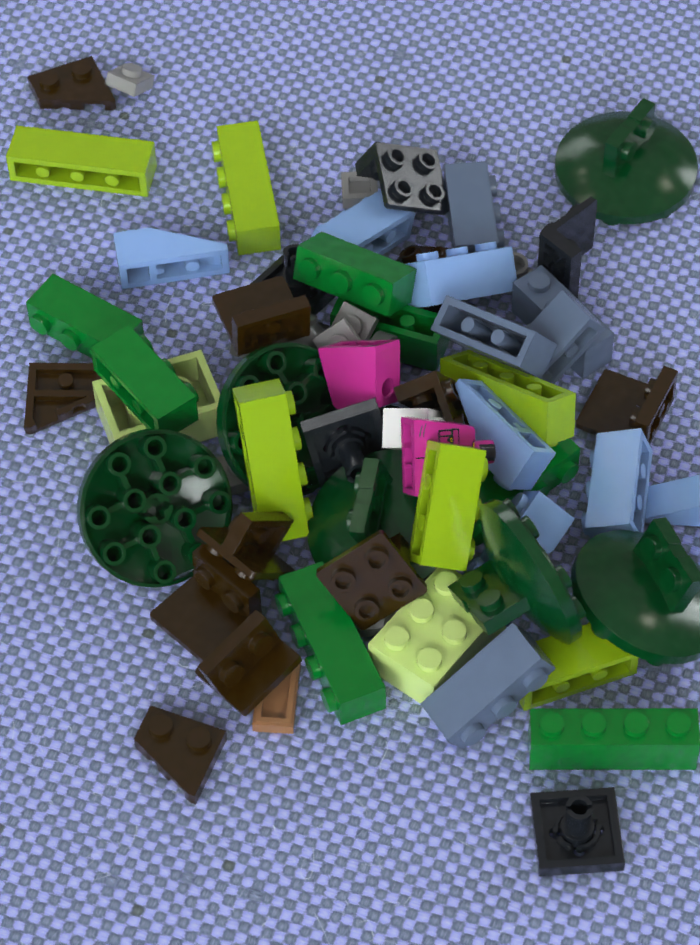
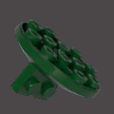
[555,98,698,226]
[216,343,345,496]
[77,429,233,587]
[307,450,437,582]
[448,498,586,645]
[571,517,700,666]

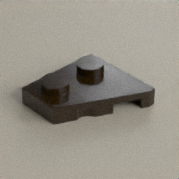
[27,56,116,111]
[24,363,101,434]
[134,705,227,805]

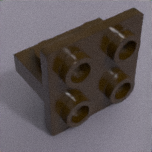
[196,512,295,582]
[316,530,427,630]
[195,610,302,716]

